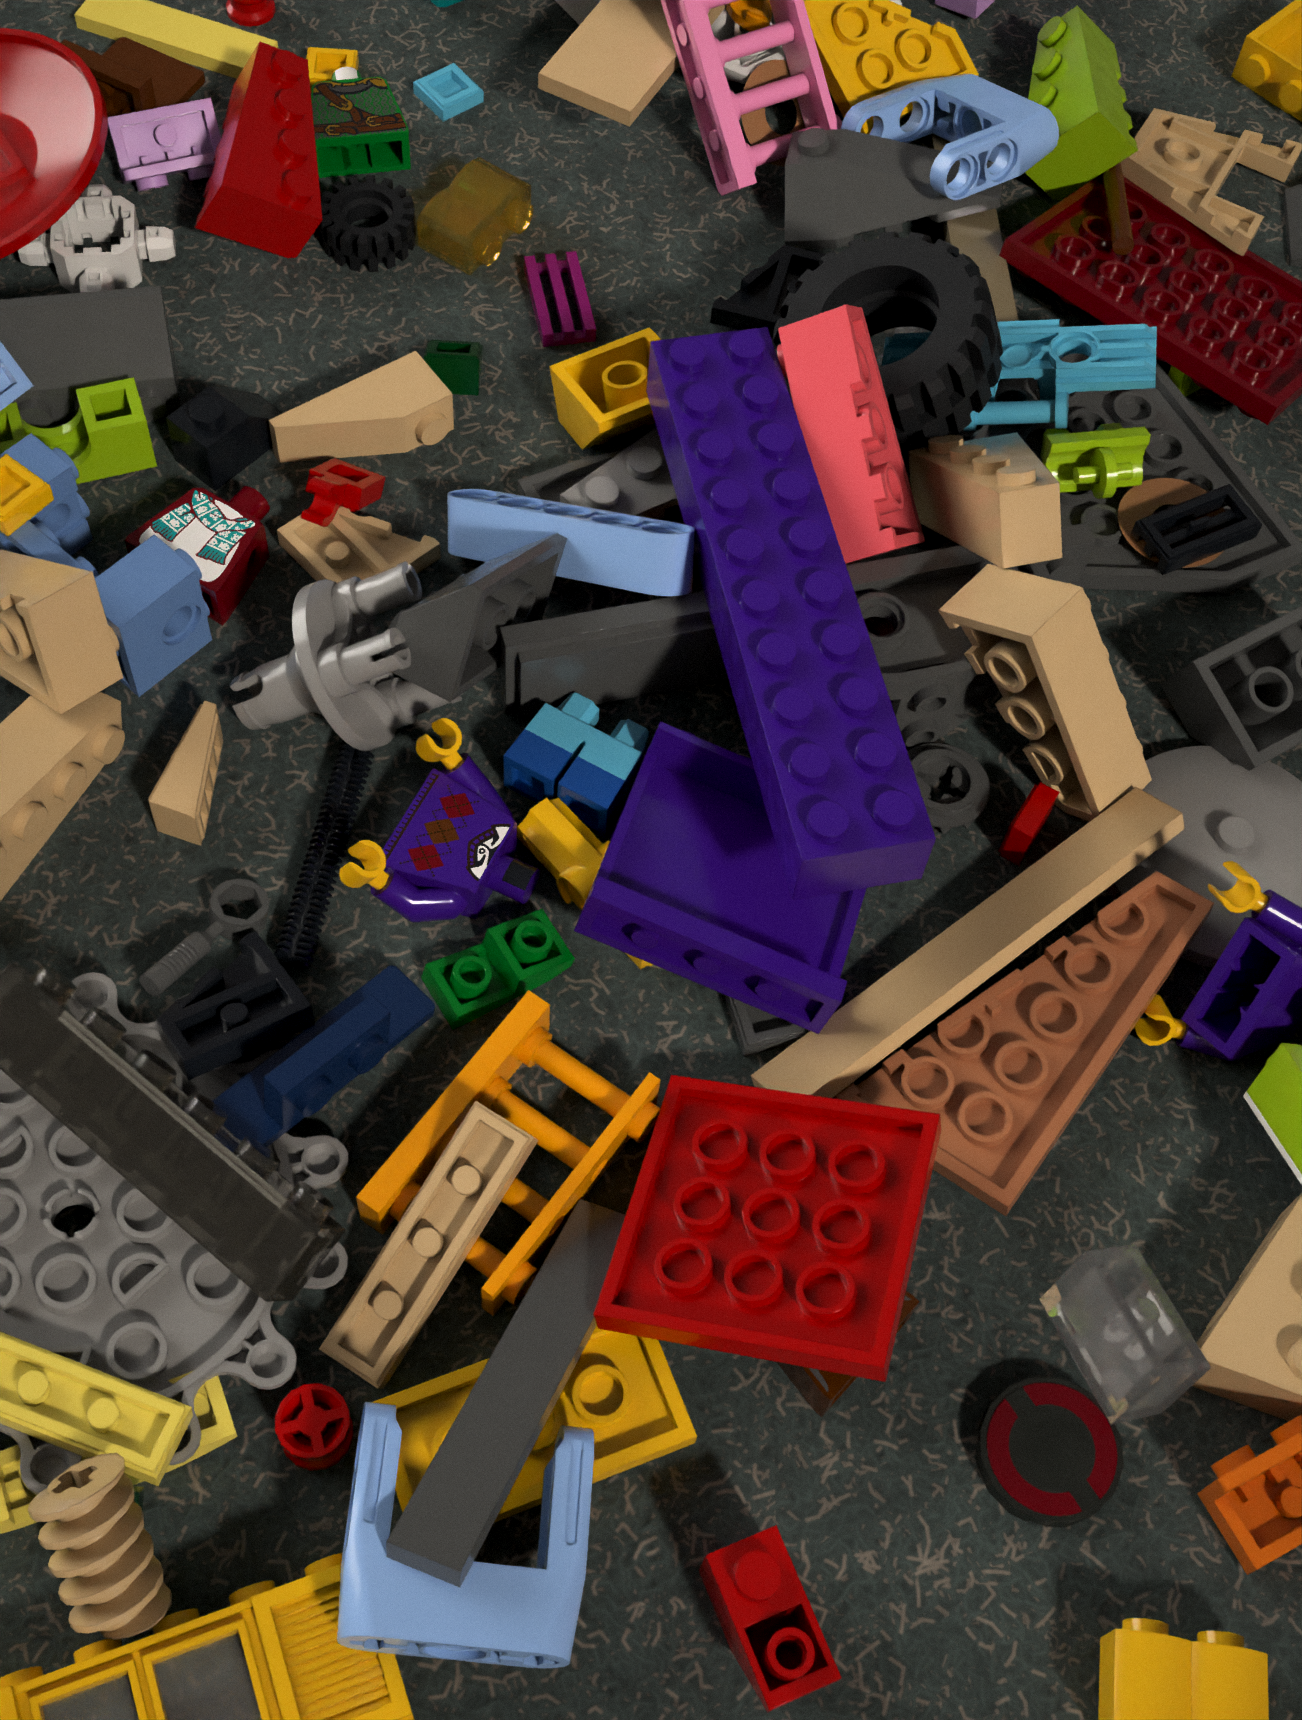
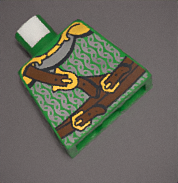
[311,67,411,178]

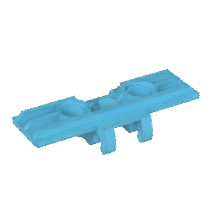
[882,319,1157,431]

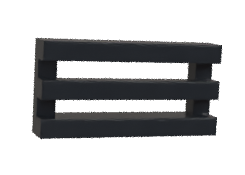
[1131,484,1262,576]

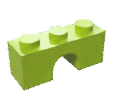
[0,377,157,484]

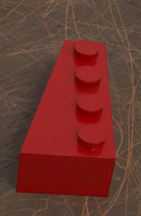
[195,41,323,258]

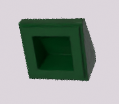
[424,339,483,396]

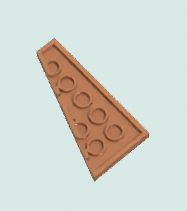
[834,871,1214,1216]

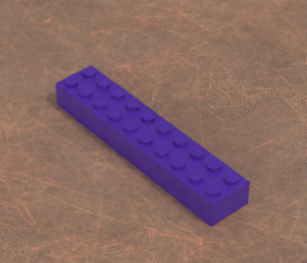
[646,327,936,900]

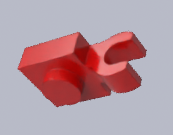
[301,458,386,527]

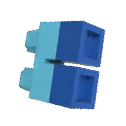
[503,692,649,839]

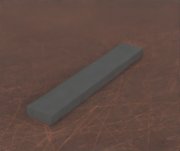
[386,1199,625,1587]

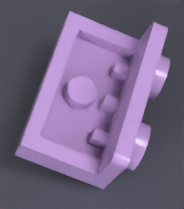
[108,97,221,192]

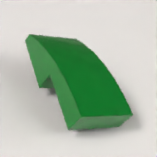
[421,908,575,1030]

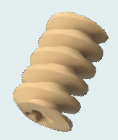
[28,1453,172,1640]

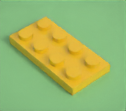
[372,1326,697,1522]

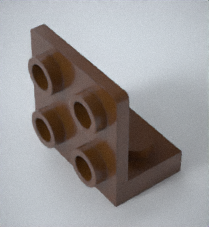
[60,37,206,117]

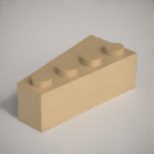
[0,692,125,901]

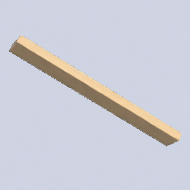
[750,787,1185,1098]

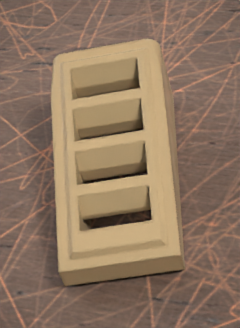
[148,701,223,846]

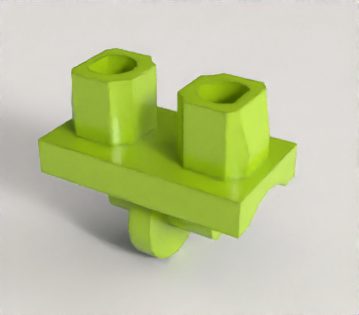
[1040,423,1151,499]

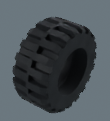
[773,231,1003,458]

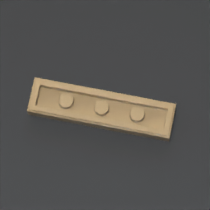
[319,1101,539,1389]

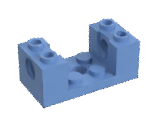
[0,433,212,697]

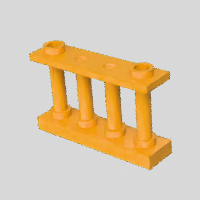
[356,990,661,1316]

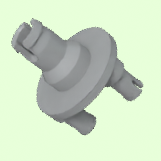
[229,561,463,751]

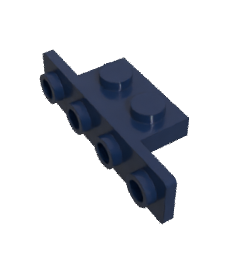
[184,965,435,1175]

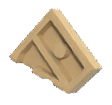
[277,506,441,583]

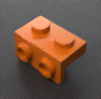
[1197,1414,1302,1575]

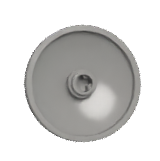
[1108,746,1302,968]

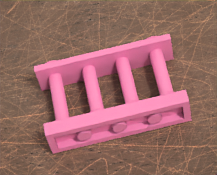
[661,0,842,196]

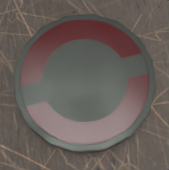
[976,1376,1124,1528]

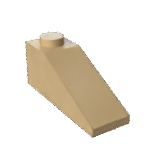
[269,351,454,463]

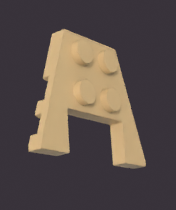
[1121,108,1302,256]

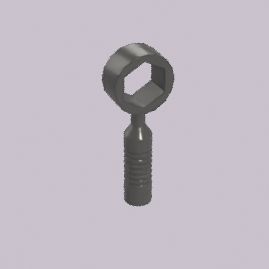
[139,878,270,997]

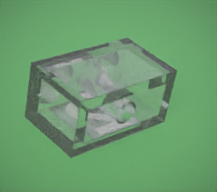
[1039,1244,1211,1425]

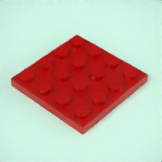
[593,1075,942,1382]

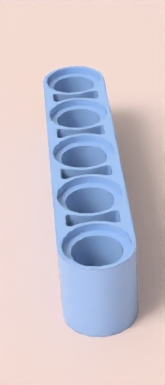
[447,489,694,596]

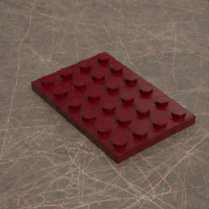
[999,175,1302,425]

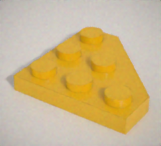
[804,0,979,134]

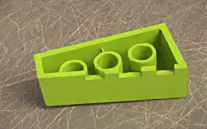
[1025,5,1138,200]

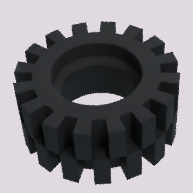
[319,175,416,272]

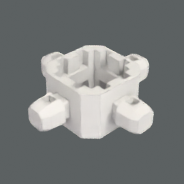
[18,184,176,293]

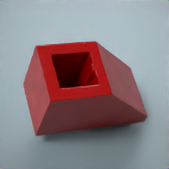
[699,1525,842,1713]

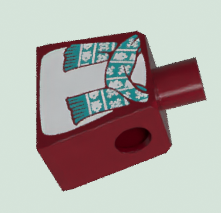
[125,486,270,626]

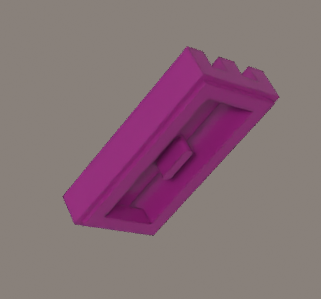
[524,251,596,347]

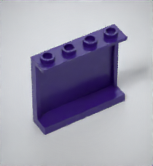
[574,721,866,1034]

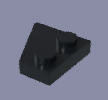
[710,245,826,338]

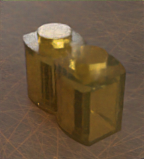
[417,157,534,275]

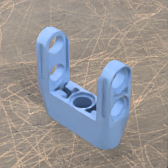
[841,73,1059,200]
[337,1402,594,1669]

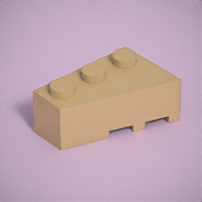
[1172,1193,1302,1421]

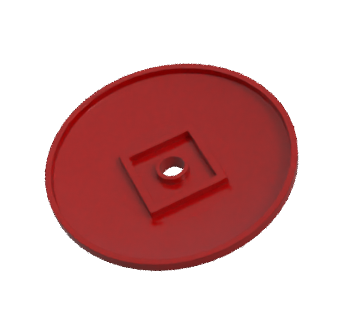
[0,28,108,259]

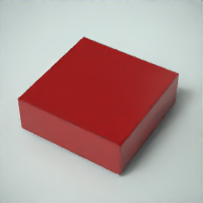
[999,782,1060,866]

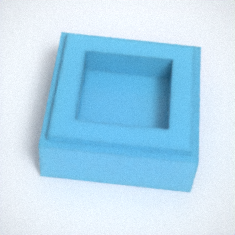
[413,63,484,122]

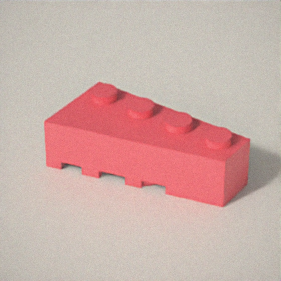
[777,305,925,564]

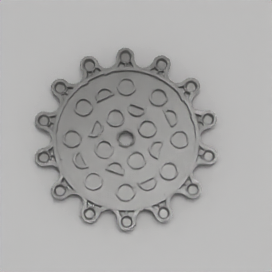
[0,972,348,1495]

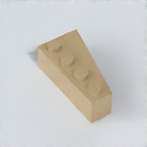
[908,432,1062,569]
[0,549,123,714]
[938,564,1152,822]

